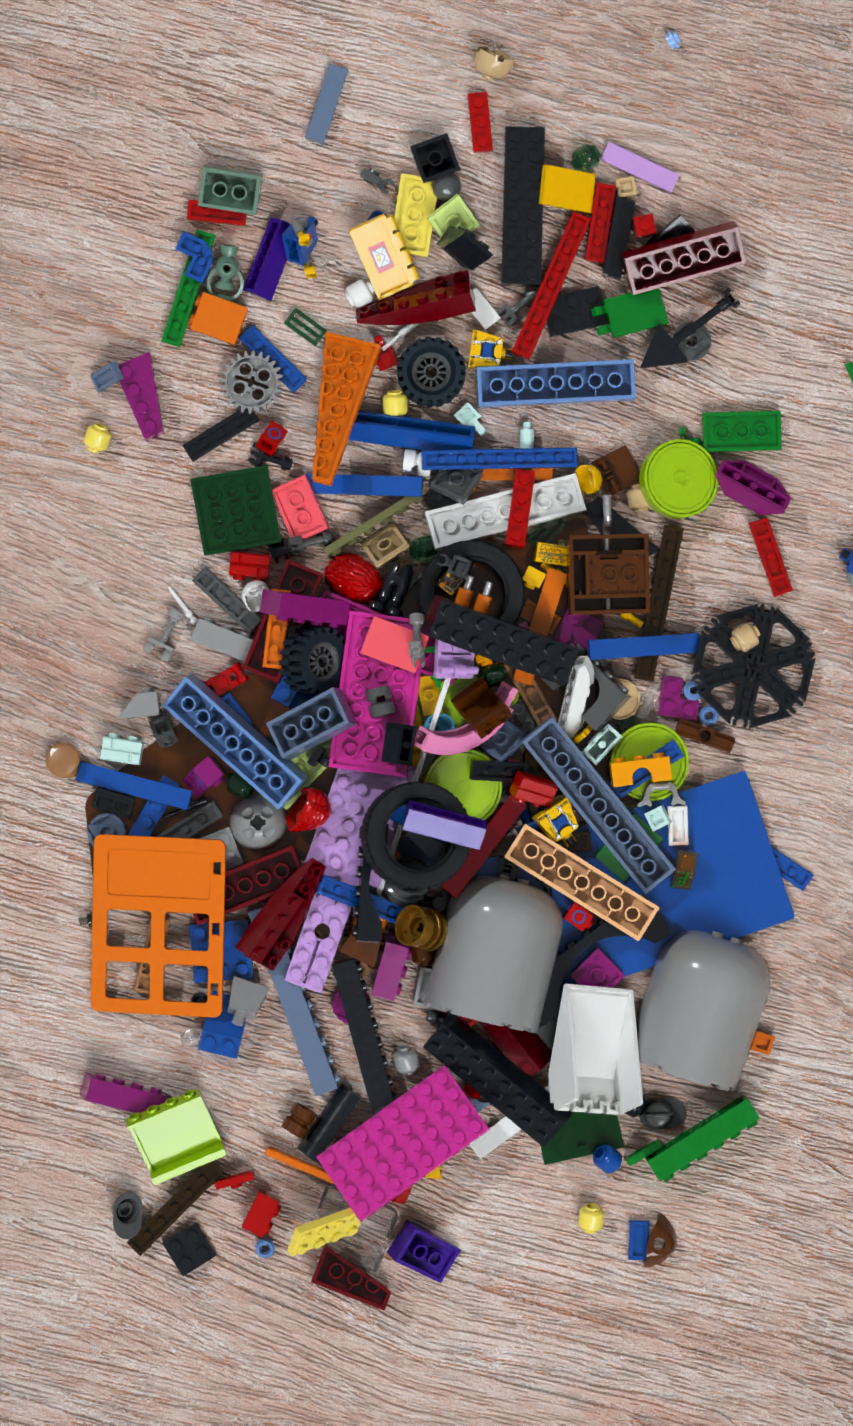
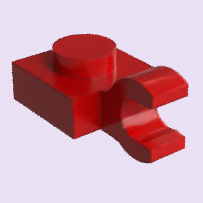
[373,335,398,372]

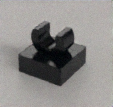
[268,538,290,563]
[307,746,329,767]
[496,857,518,880]

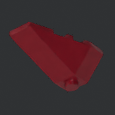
[478,1021,552,1078]

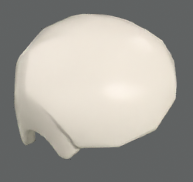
[241,580,270,612]

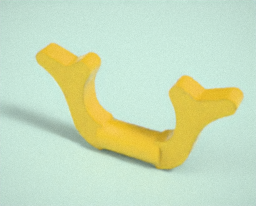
[572,725,593,745]

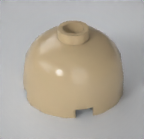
[474,45,515,81]

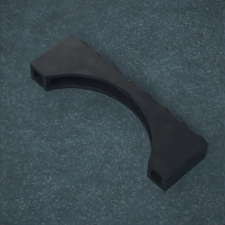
[541,893,672,1025]

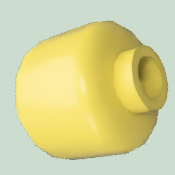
[382,390,408,416]
[83,423,112,453]
[578,1203,604,1234]

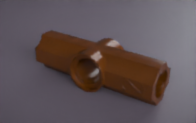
[675,718,735,754]

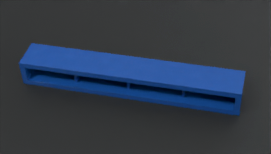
[316,411,475,450]

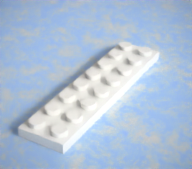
[425,473,586,550]

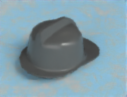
[639,1097,686,1129]
[111,1192,142,1239]

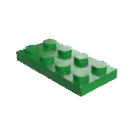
[702,411,782,452]

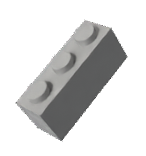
[190,616,253,662]

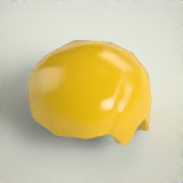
[575,465,603,494]

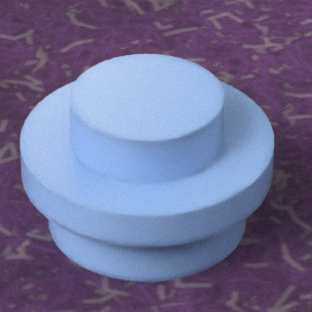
[665,30,681,49]

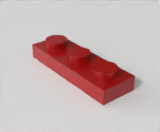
[468,92,493,153]
[187,200,247,226]

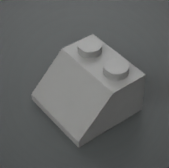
[119,688,161,719]

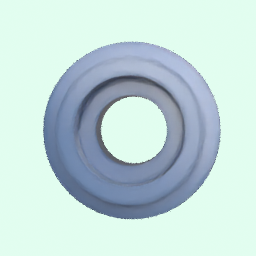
[683,681,703,700]
[699,706,719,725]
[256,1238,275,1258]

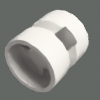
[402,449,430,477]

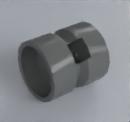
[365,685,396,718]

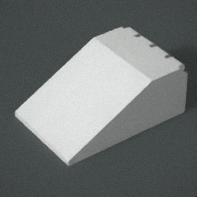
[548,984,643,1115]

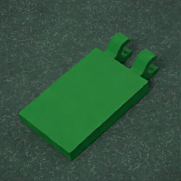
[591,288,669,339]

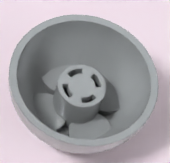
[230,793,288,851]

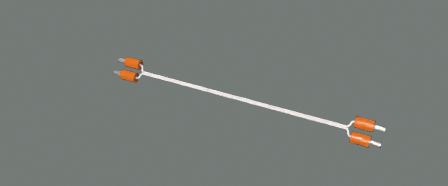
[350,575,493,938]

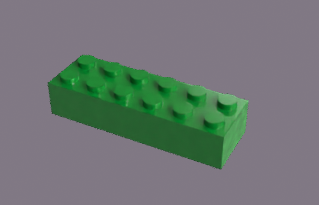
[645,1095,760,1182]

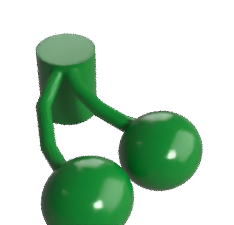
[678,425,701,445]

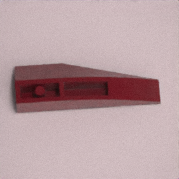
[356,270,476,325]
[236,858,327,971]

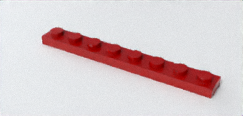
[512,211,591,360]

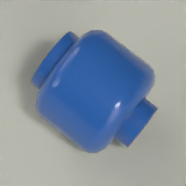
[593,1145,622,1174]

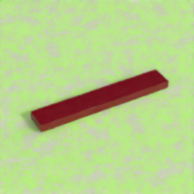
[440,794,527,898]

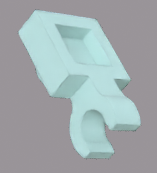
[454,402,487,437]

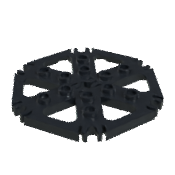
[691,603,816,729]

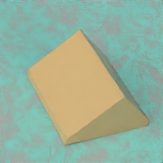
[361,522,410,569]

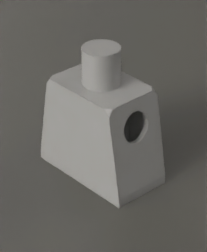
[227,976,269,1026]

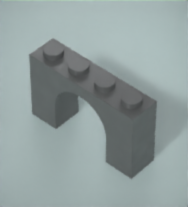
[541,643,631,731]

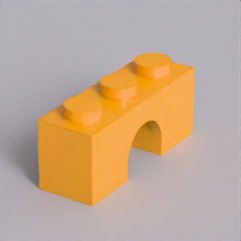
[609,752,672,787]

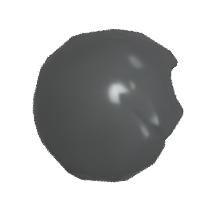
[431,173,461,202]

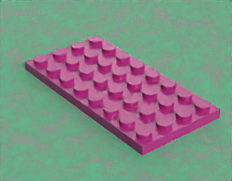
[329,611,425,778]
[316,1065,490,1222]

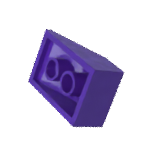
[387,1219,461,1283]

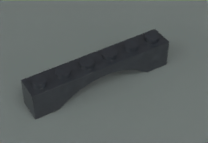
[352,824,389,943]

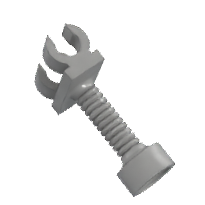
[143,608,185,662]
[408,613,425,668]

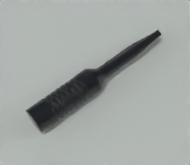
[163,796,208,819]

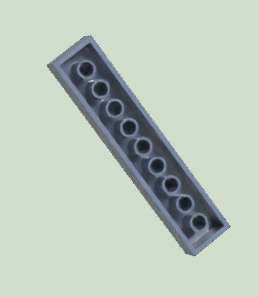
[520,716,676,894]

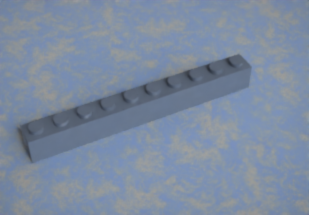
[248,906,340,1096]

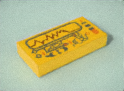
[533,542,567,566]

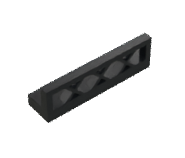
[602,196,635,280]

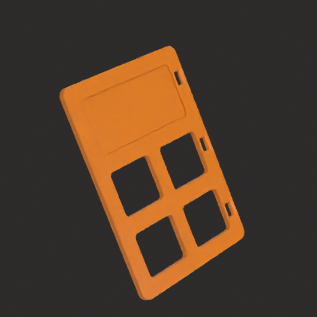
[91,834,226,1018]

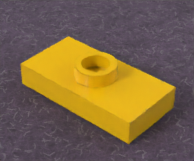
[418,676,443,717]

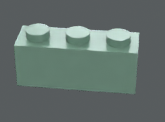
[198,164,263,215]

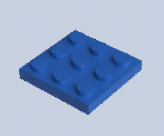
[189,919,253,983]

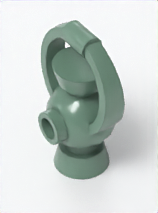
[206,244,244,301]

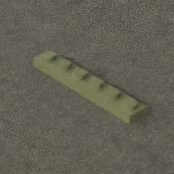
[323,487,427,557]

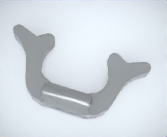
[637,782,686,807]

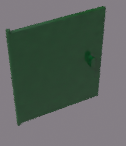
[540,1111,624,1165]

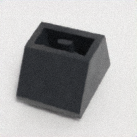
[437,225,493,270]

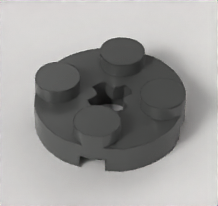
[672,322,711,361]

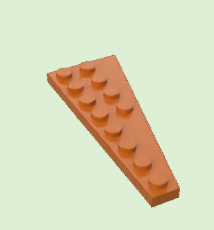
[312,332,381,486]

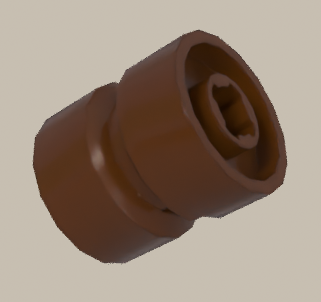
[281,1102,317,1139]

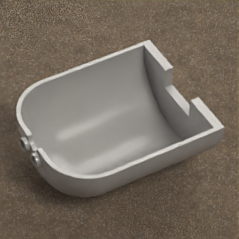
[423,874,563,1033]
[636,930,771,1091]

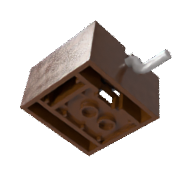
[566,495,650,615]

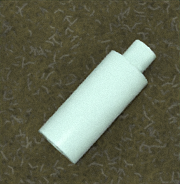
[520,422,534,448]

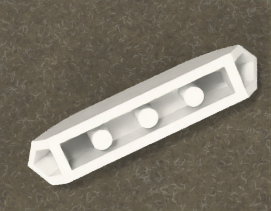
[558,656,594,740]

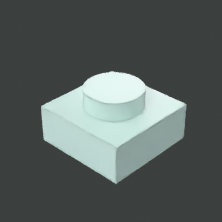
[644,805,672,831]

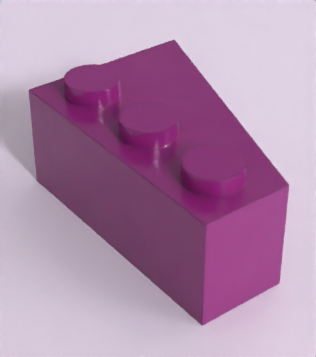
[371,928,412,1001]

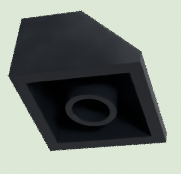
[410,133,460,184]

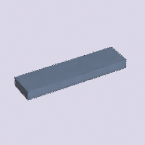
[305,64,348,145]

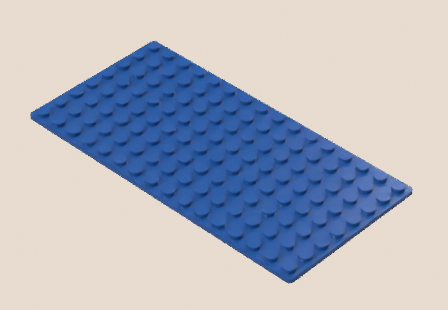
[472,771,794,999]

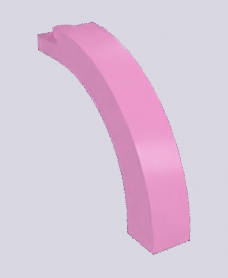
[414,681,518,755]

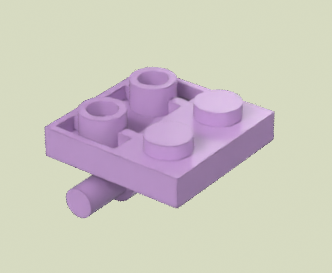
[433,639,479,678]

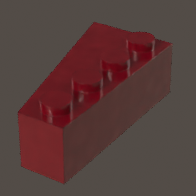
[311,1245,391,1311]

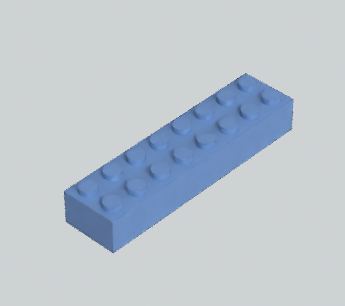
[476,359,636,408]
[162,674,309,810]

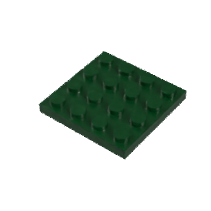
[190,465,281,556]

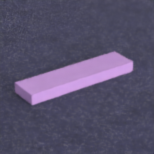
[601,142,679,193]

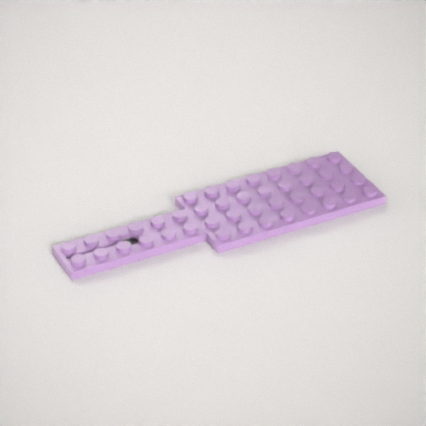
[284,764,417,993]

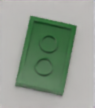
[594,812,663,882]

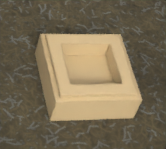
[615,176,637,198]

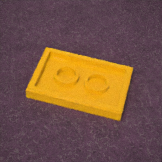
[539,164,596,214]

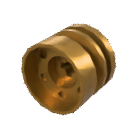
[395,905,448,951]

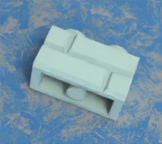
[581,723,622,765]
[100,733,144,765]

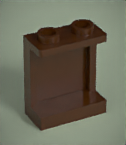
[451,677,513,739]

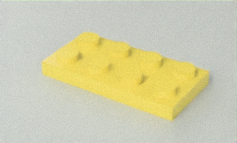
[392,173,437,258]
[287,1207,361,1256]

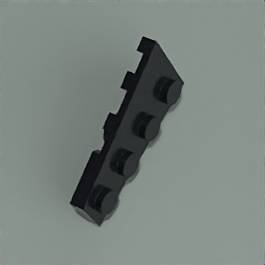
[585,496,659,556]

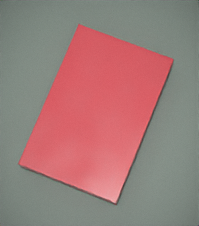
[272,474,330,540]
[360,616,430,674]

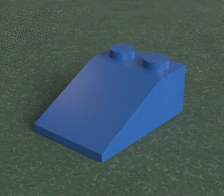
[198,991,246,1059]

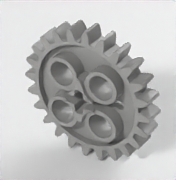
[220,350,284,415]

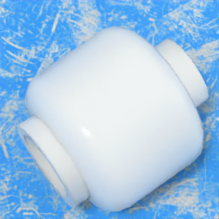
[345,279,375,308]

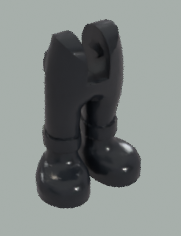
[367,560,413,617]

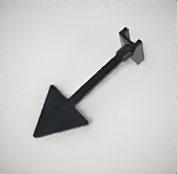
[641,288,740,368]

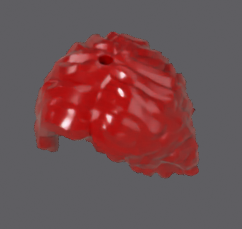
[324,553,383,603]
[286,787,332,832]

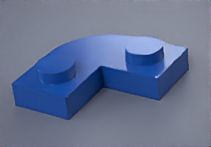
[175,231,213,284]

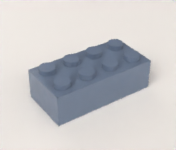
[266,687,357,760]

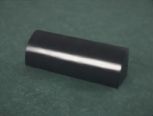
[297,1083,361,1162]

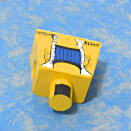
[468,330,513,369]
[531,797,579,847]

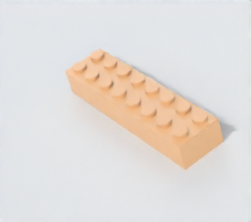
[504,824,660,941]

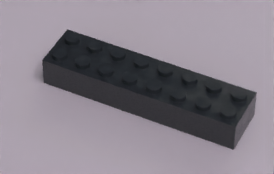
[501,126,545,287]
[420,594,579,686]
[423,1013,573,1148]

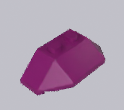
[715,460,791,515]

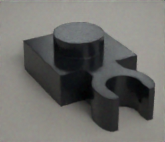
[437,554,474,581]

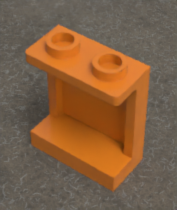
[188,292,248,347]

